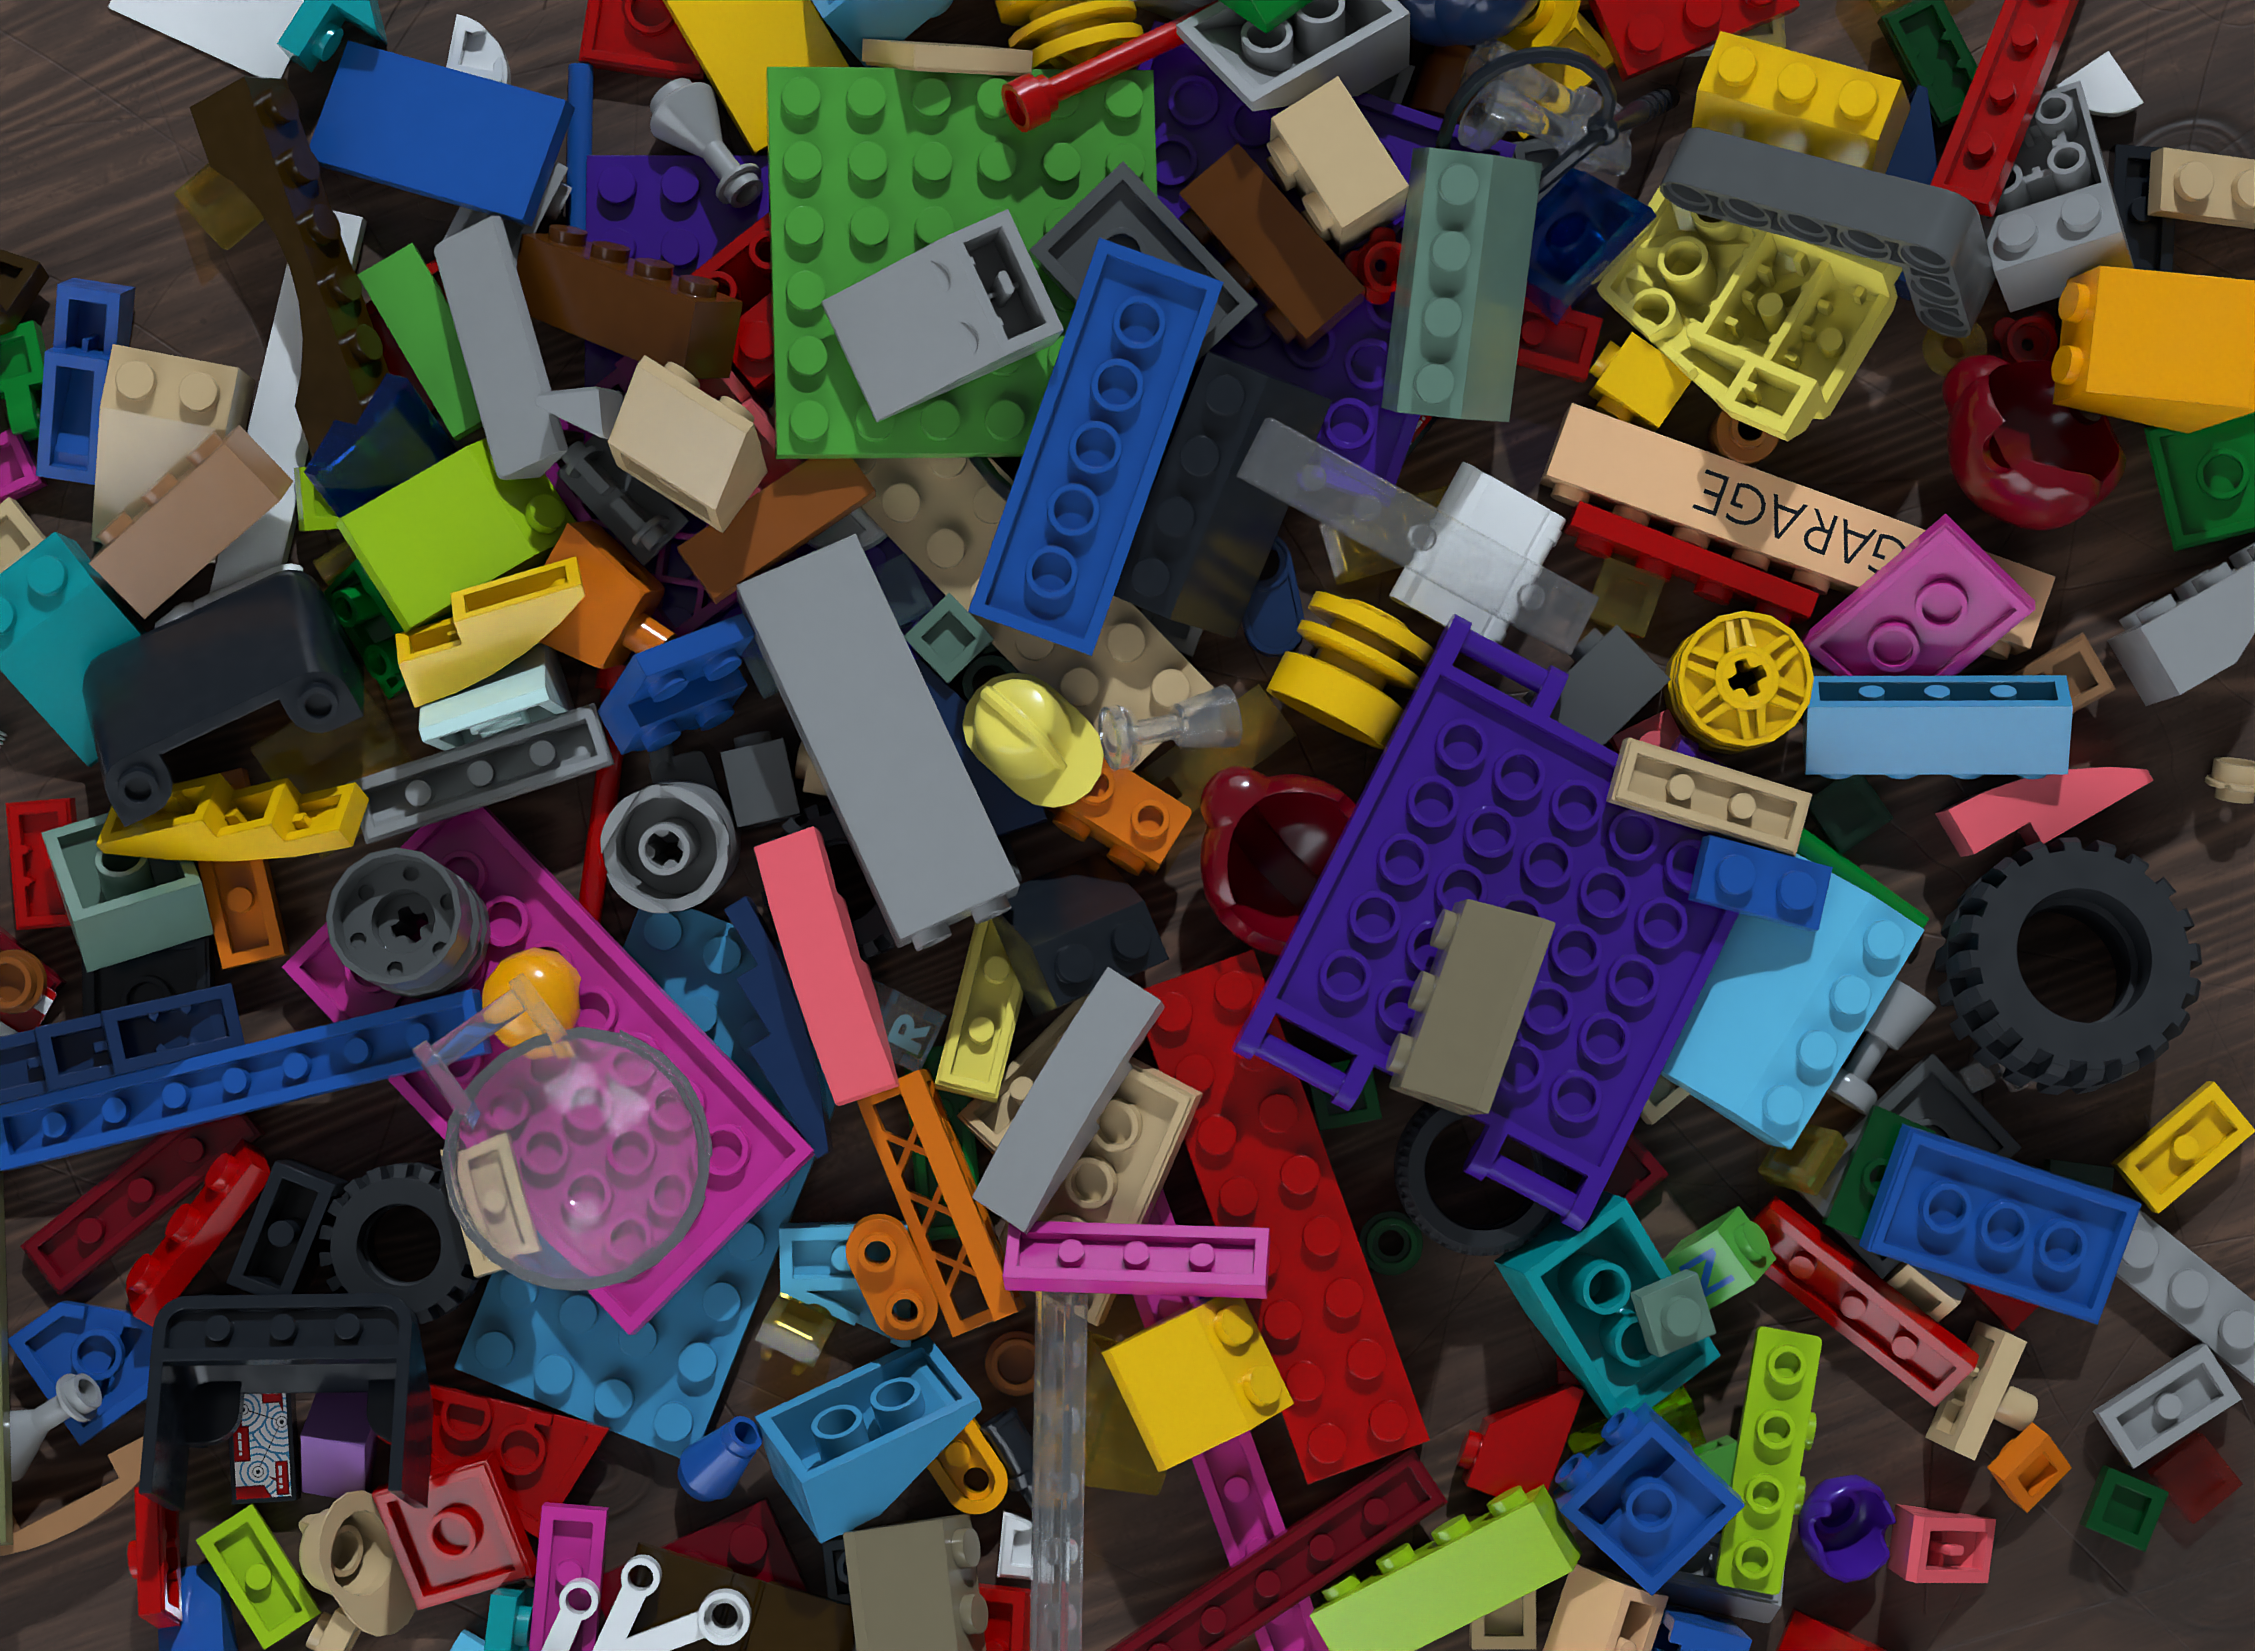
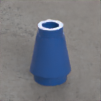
[678,1416,763,1502]

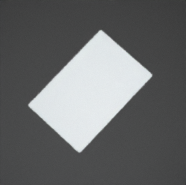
[109,0,304,79]

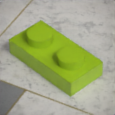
[196,1503,322,1650]

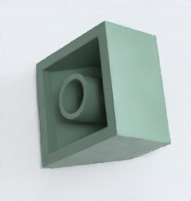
[41,813,214,973]

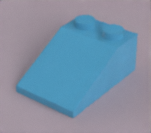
[754,1336,982,1544]

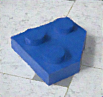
[8,1301,153,1445]

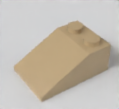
[91,344,256,565]

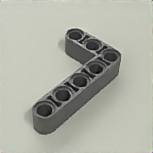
[1660,127,1995,338]

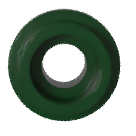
[1359,1211,1423,1275]

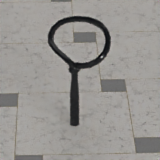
[1435,46,1680,194]

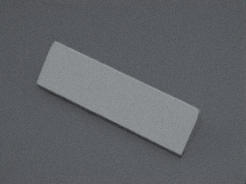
[434,216,568,480]
[347,703,615,845]

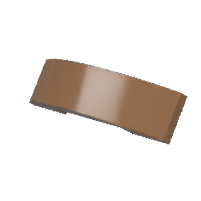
[0,1437,143,1556]

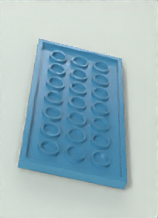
[454,908,885,1458]

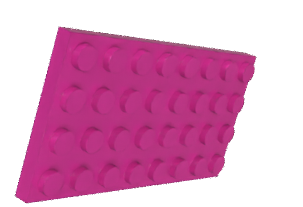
[282,806,815,1335]

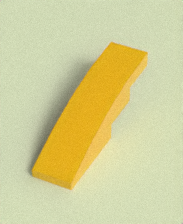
[96,773,369,861]

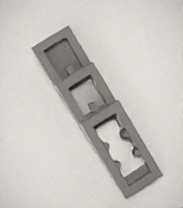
[972,967,1165,1235]

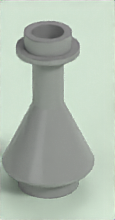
[650,78,763,208]
[10,1373,102,1482]

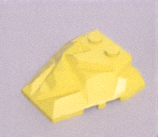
[1597,186,1903,442]

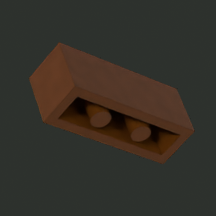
[1178,143,1365,351]

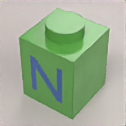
[1663,1206,1777,1310]

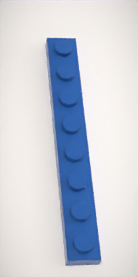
[0,989,493,1171]

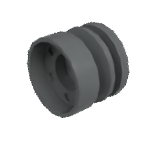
[326,847,491,1001]

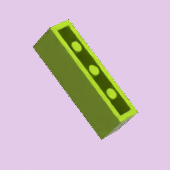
[1310,1484,1582,1651]

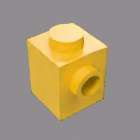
[1588,332,1692,432]

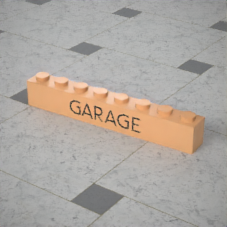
[1540,403,2056,660]

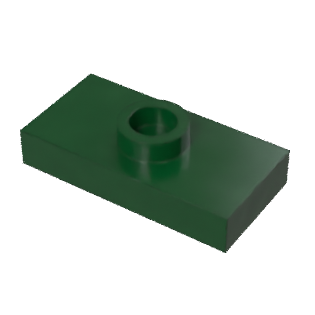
[1877,0,1978,133]
[1822,1105,1936,1240]

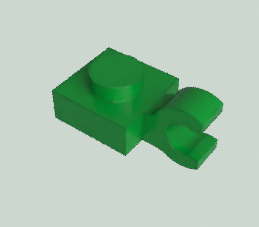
[0,320,46,442]

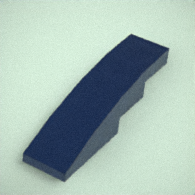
[724,896,833,1159]
[0,983,245,1104]

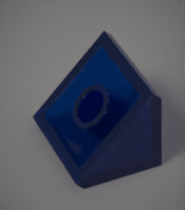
[1525,166,1656,325]

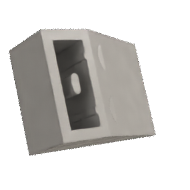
[1980,81,2135,312]
[821,209,1064,423]
[2107,542,2255,706]

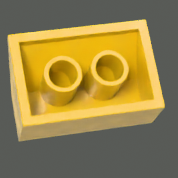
[1692,31,1911,174]

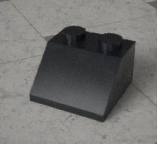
[992,852,1169,1018]

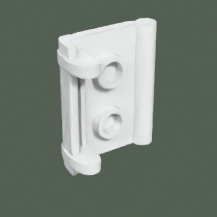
[1389,462,1566,645]

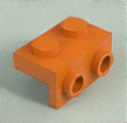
[1047,754,1192,876]

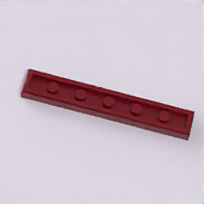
[1105,1447,1448,1651]

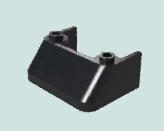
[139,1293,434,1511]

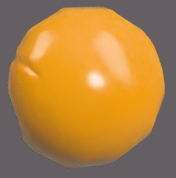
[482,947,581,1053]

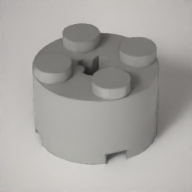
[600,778,742,913]

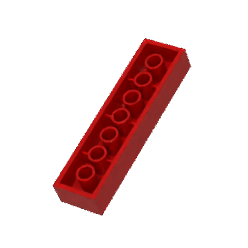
[1144,949,1430,1484]

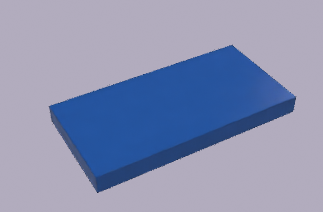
[309,41,575,227]
[1859,1123,2142,1325]

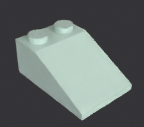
[419,642,575,751]

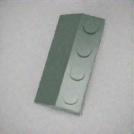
[1381,147,1542,422]

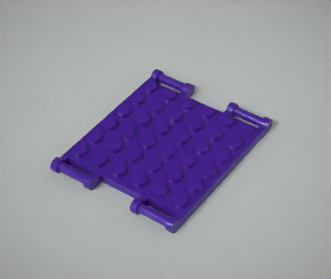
[1232,614,1743,1232]

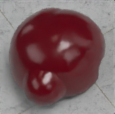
[1942,355,2127,530]
[1200,766,1356,955]

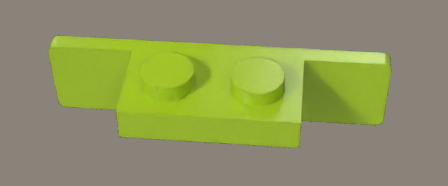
[1714,1326,1822,1595]

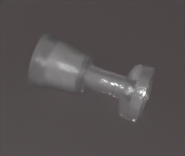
[1098,684,1242,771]

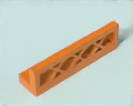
[856,1069,1026,1337]

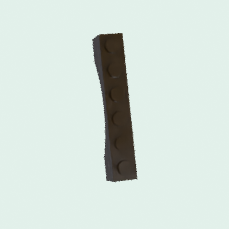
[189,76,412,466]

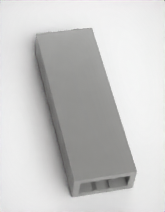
[736,534,1020,951]

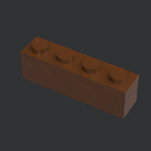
[516,224,743,379]

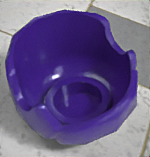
[1798,1474,1896,1583]

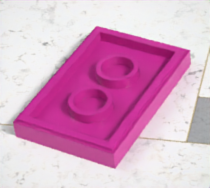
[1801,514,2036,676]

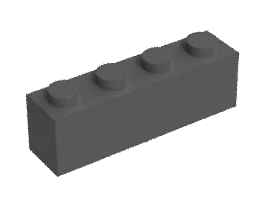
[1522,625,1671,745]

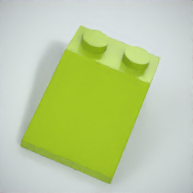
[336,438,576,633]

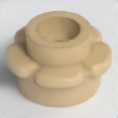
[2205,757,2255,804]

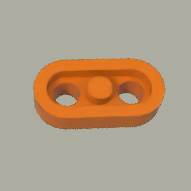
[846,1214,939,1341]

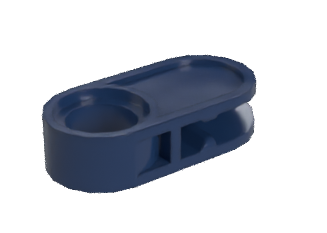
[1242,536,1305,657]

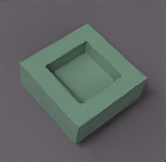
[904,593,994,685]
[1630,1269,1716,1357]

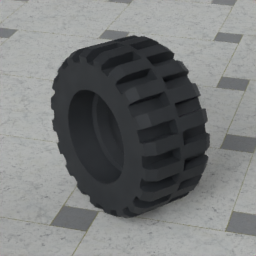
[1935,837,2202,1095]

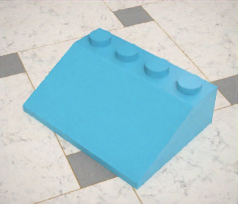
[1660,853,1924,1149]

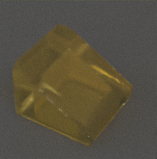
[174,163,264,250]

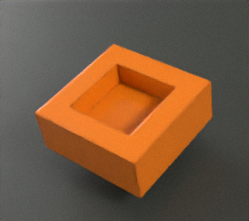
[1987,1422,2072,1513]

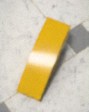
[395,556,585,708]

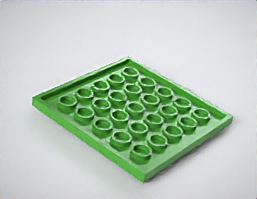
[766,67,1165,459]

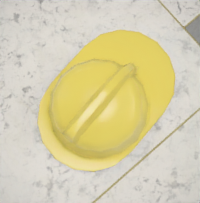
[962,673,1104,808]

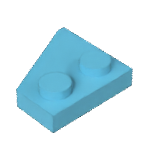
[779,1221,912,1348]

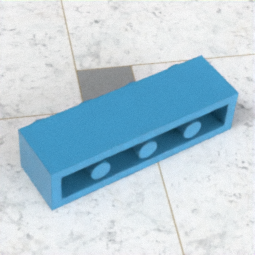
[1803,675,2073,779]

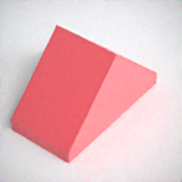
[1887,1504,1996,1583]

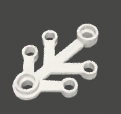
[541,1555,751,1651]

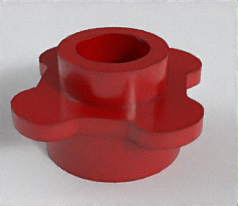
[1343,226,1401,305]
[1992,311,2058,364]

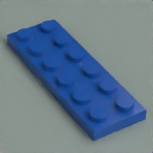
[968,237,1224,656]

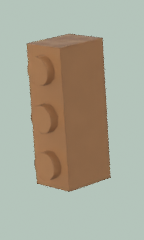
[89,425,294,619]

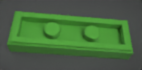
[357,243,483,441]

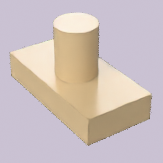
[1925,1321,2038,1461]

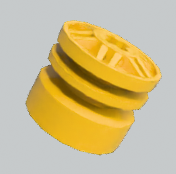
[995,0,1144,69]
[1266,591,1435,750]
[1662,611,1814,755]

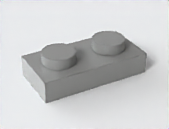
[2092,1342,2242,1468]

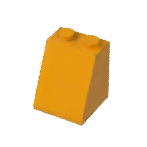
[2051,266,2255,434]

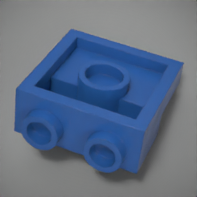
[597,613,755,755]
[1553,1402,1745,1596]

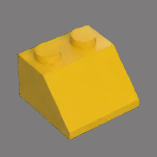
[1102,1297,1294,1472]

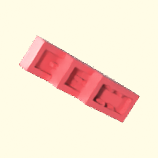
[754,826,900,1106]

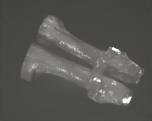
[1458,38,1632,176]

